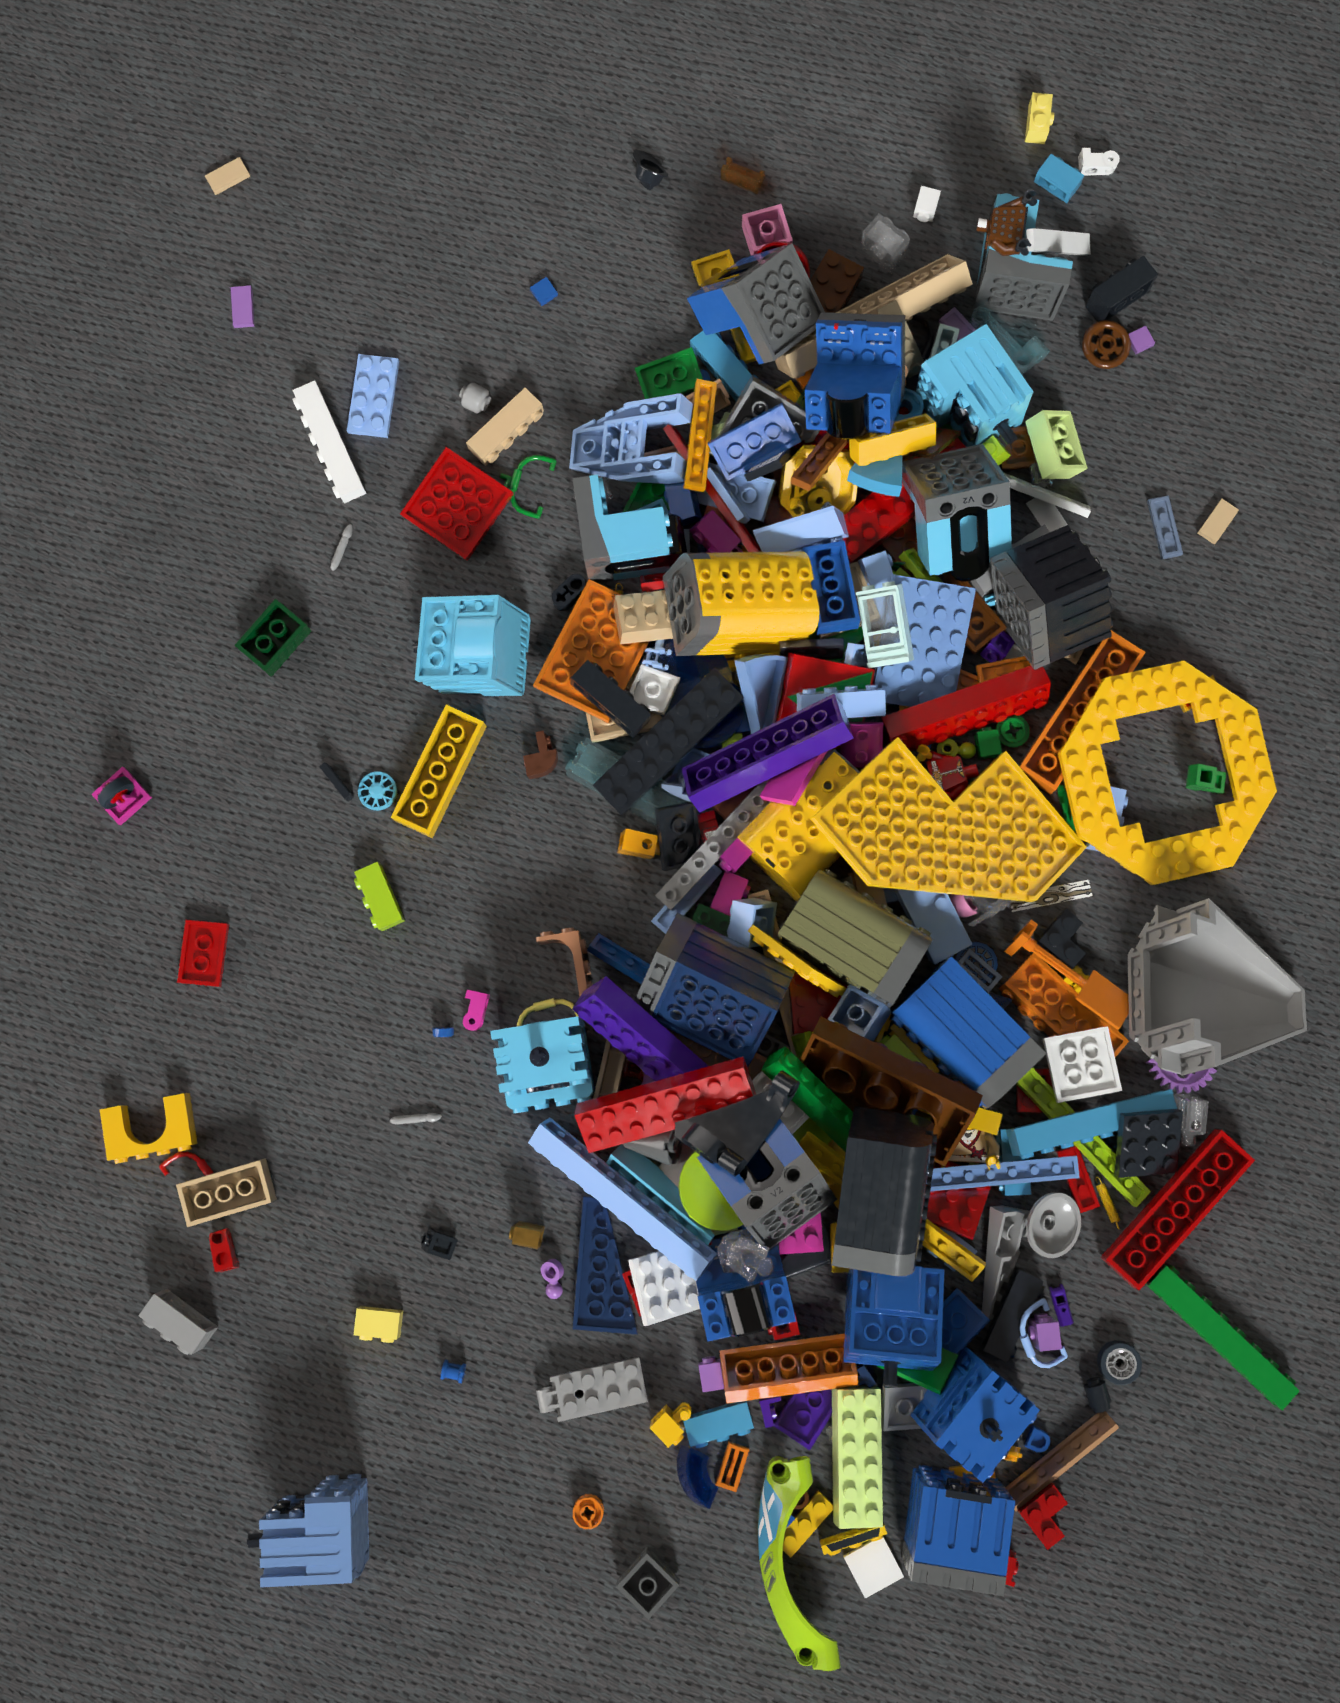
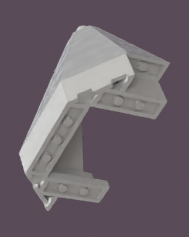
[1128,898,1307,1076]

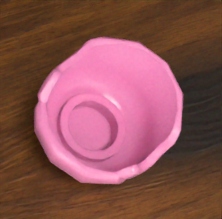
[949,894,977,917]

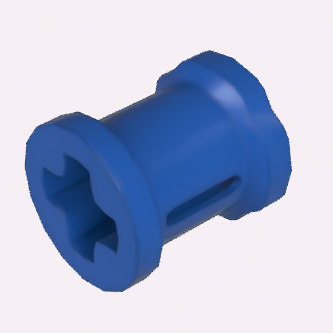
[440,1359,466,1384]

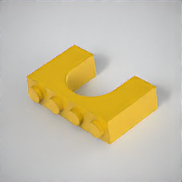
[100,1093,197,1164]

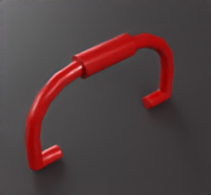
[159,1151,214,1176]

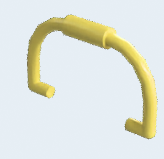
[517,998,579,1026]

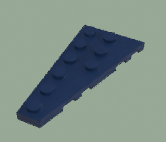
[573,1196,638,1335]

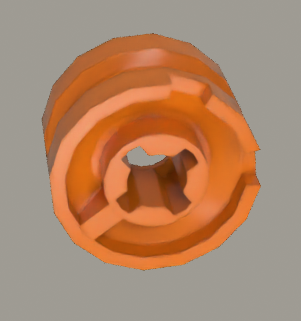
[573,1494,604,1529]

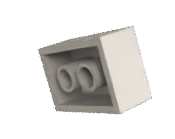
[139,1289,218,1355]

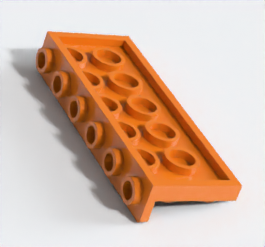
[999,953,1129,1057]

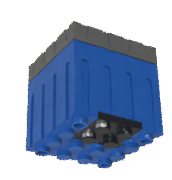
[902,1465,1015,1597]

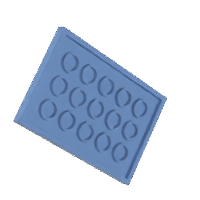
[872,574,976,707]

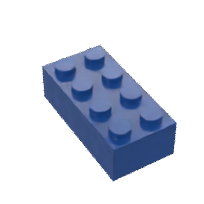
[802,540,860,635]

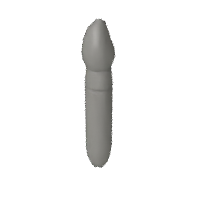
[330,524,353,571]
[389,1112,442,1124]

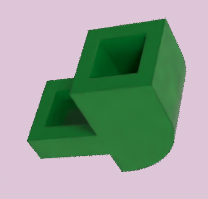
[1186,764,1226,794]

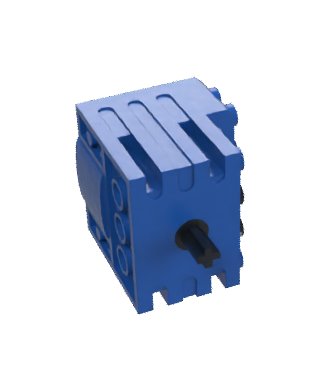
[843,1266,944,1387]
[910,1347,1040,1483]

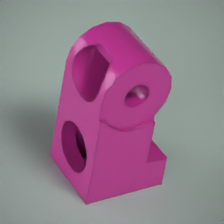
[463,990,490,1031]

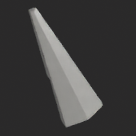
[982,1205,1030,1320]

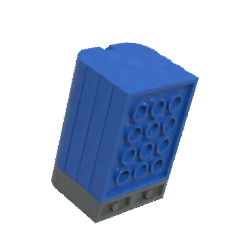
[891,957,1047,1109]

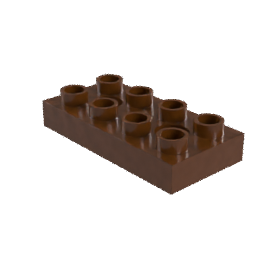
[800,1017,983,1166]

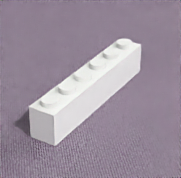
[292,380,366,503]

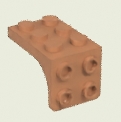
[536,928,593,996]

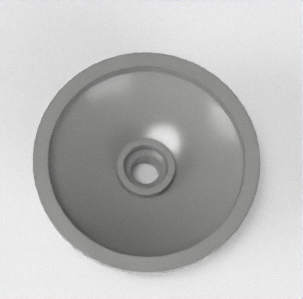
[1026,1192,1081,1258]

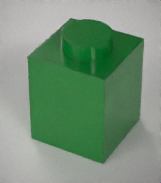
[974,727,1002,760]

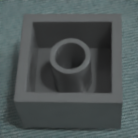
[616,1547,680,1620]

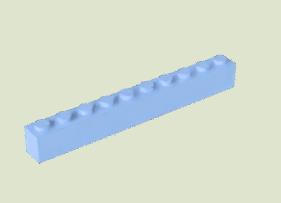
[528,1117,717,1281]

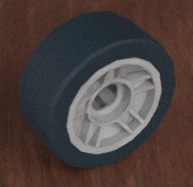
[1097,1340,1142,1385]

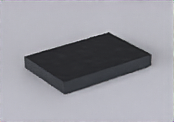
[655,801,701,871]

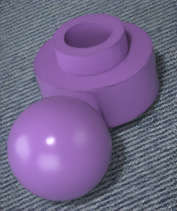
[541,1259,564,1299]

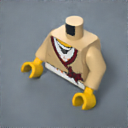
[934,1127,1001,1170]

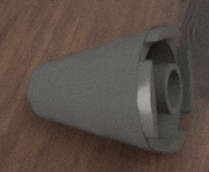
[623,1130,682,1165]

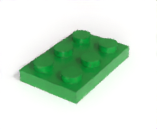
[635,347,703,399]

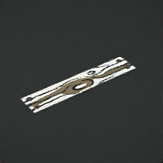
[1009,880,1092,912]

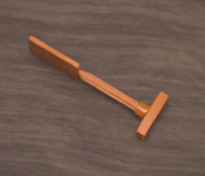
[1004,919,1129,1030]

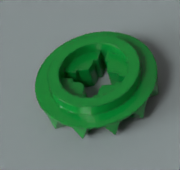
[996,715,1030,747]

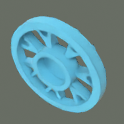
[358,772,397,811]

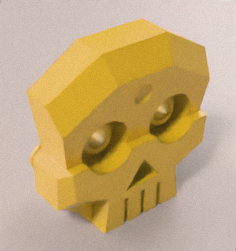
[778,445,858,518]

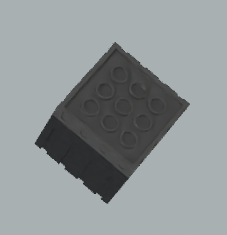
[990,525,1113,670]

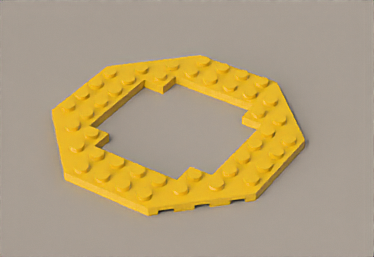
[1058,661,1277,885]

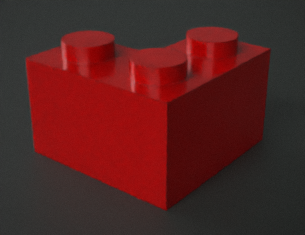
[1017,1483,1068,1550]

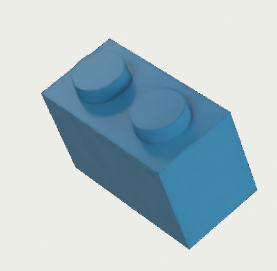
[1034,154,1084,203]

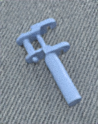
[642,640,672,671]

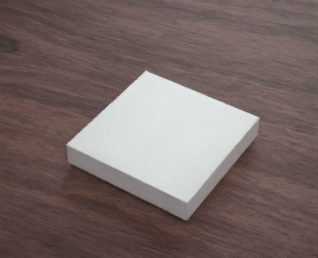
[629,664,681,717]
[843,1537,904,1598]

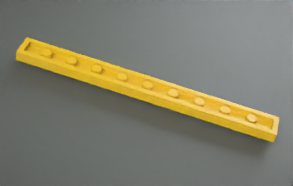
[799,1131,986,1282]

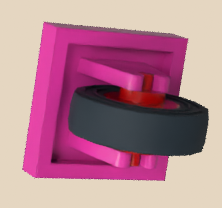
[91,766,152,825]

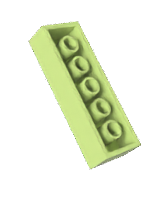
[832,1385,883,1529]

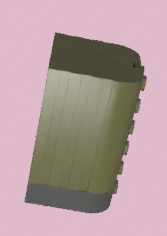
[778,869,933,1008]

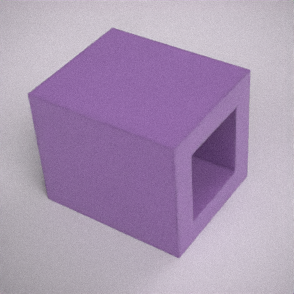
[698,1356,724,1392]

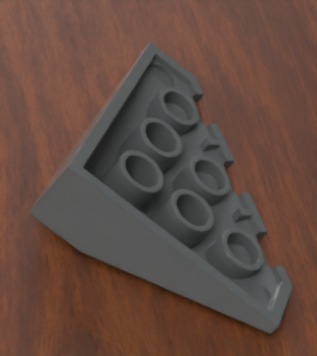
[709,375,820,455]

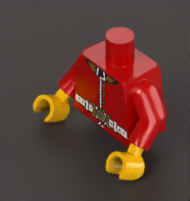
[917,745,979,801]

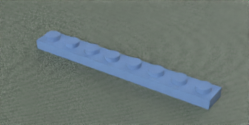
[930,1156,1080,1191]

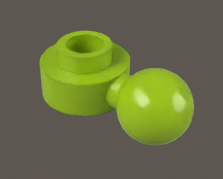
[937,739,976,759]

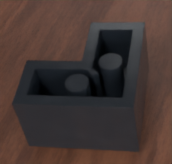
[1037,909,1086,969]

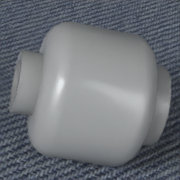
[459,383,491,413]

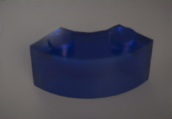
[677,1445,718,1509]

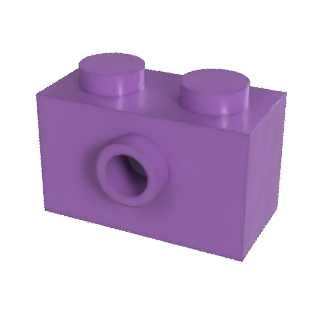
[1028,1313,1062,1351]

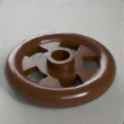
[1082,320,1131,369]

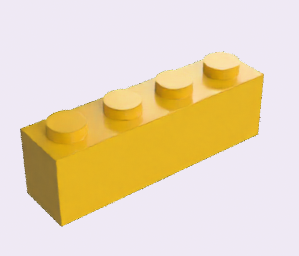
[849,414,936,466]

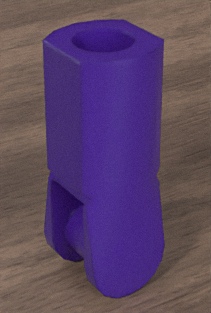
[1048,1284,1074,1327]

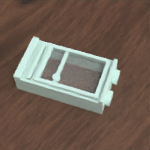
[856,581,914,668]

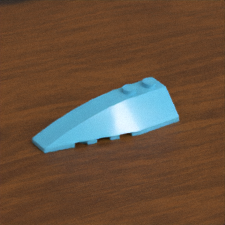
[606,1144,715,1246]

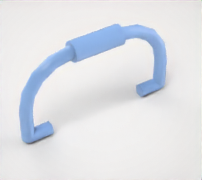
[1020,1298,1068,1368]

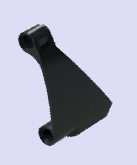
[675,1071,800,1177]

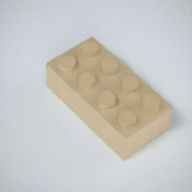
[613,590,673,644]
[176,1158,277,1227]

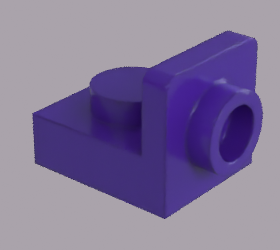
[980,631,1014,662]
[759,1396,782,1428]

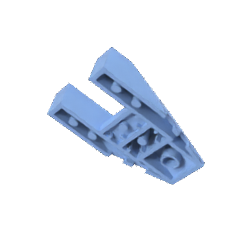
[569,393,693,484]

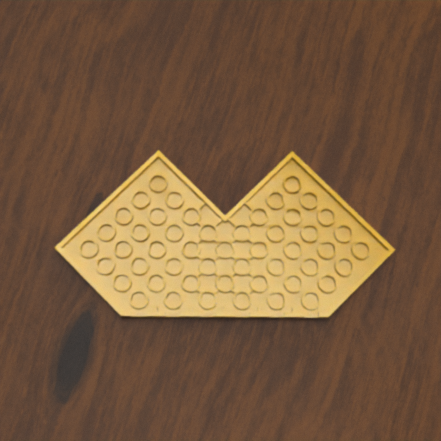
[810,737,1087,902]

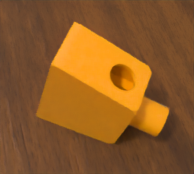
[617,829,660,859]

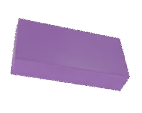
[231,285,255,328]

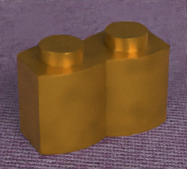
[509,1221,545,1249]

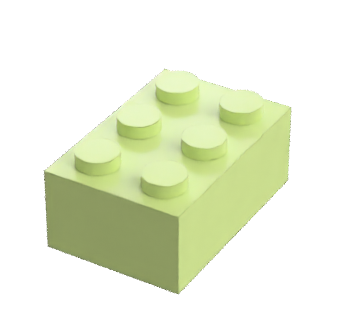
[1025,410,1088,479]

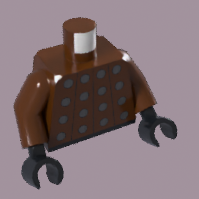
[976,189,1037,256]

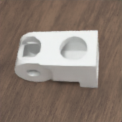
[1078,148,1120,175]

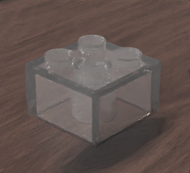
[860,214,910,274]

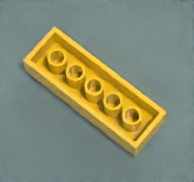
[391,705,487,839]

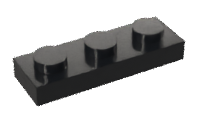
[780,638,844,659]

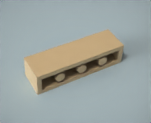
[466,388,544,466]

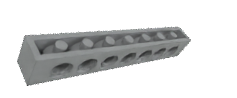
[655,780,771,910]

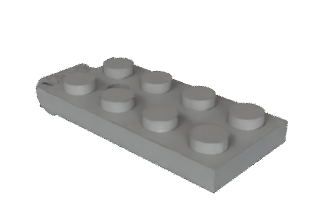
[536,1357,648,1422]

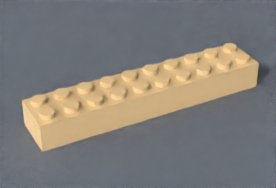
[775,254,973,378]

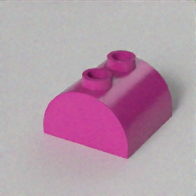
[840,722,883,768]

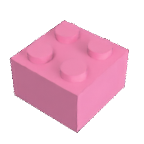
[742,204,793,256]

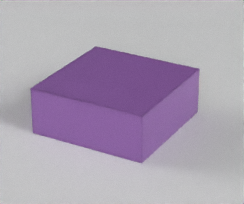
[1129,326,1155,354]

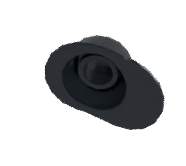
[633,150,668,190]

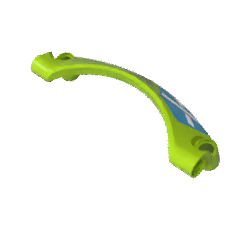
[758,1456,841,1671]

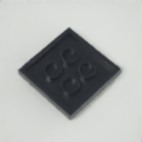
[1114,1109,1183,1178]

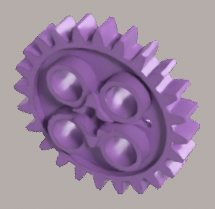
[1146,1054,1217,1094]

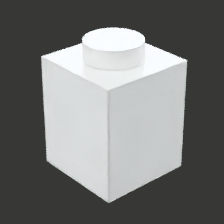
[913,186,941,222]

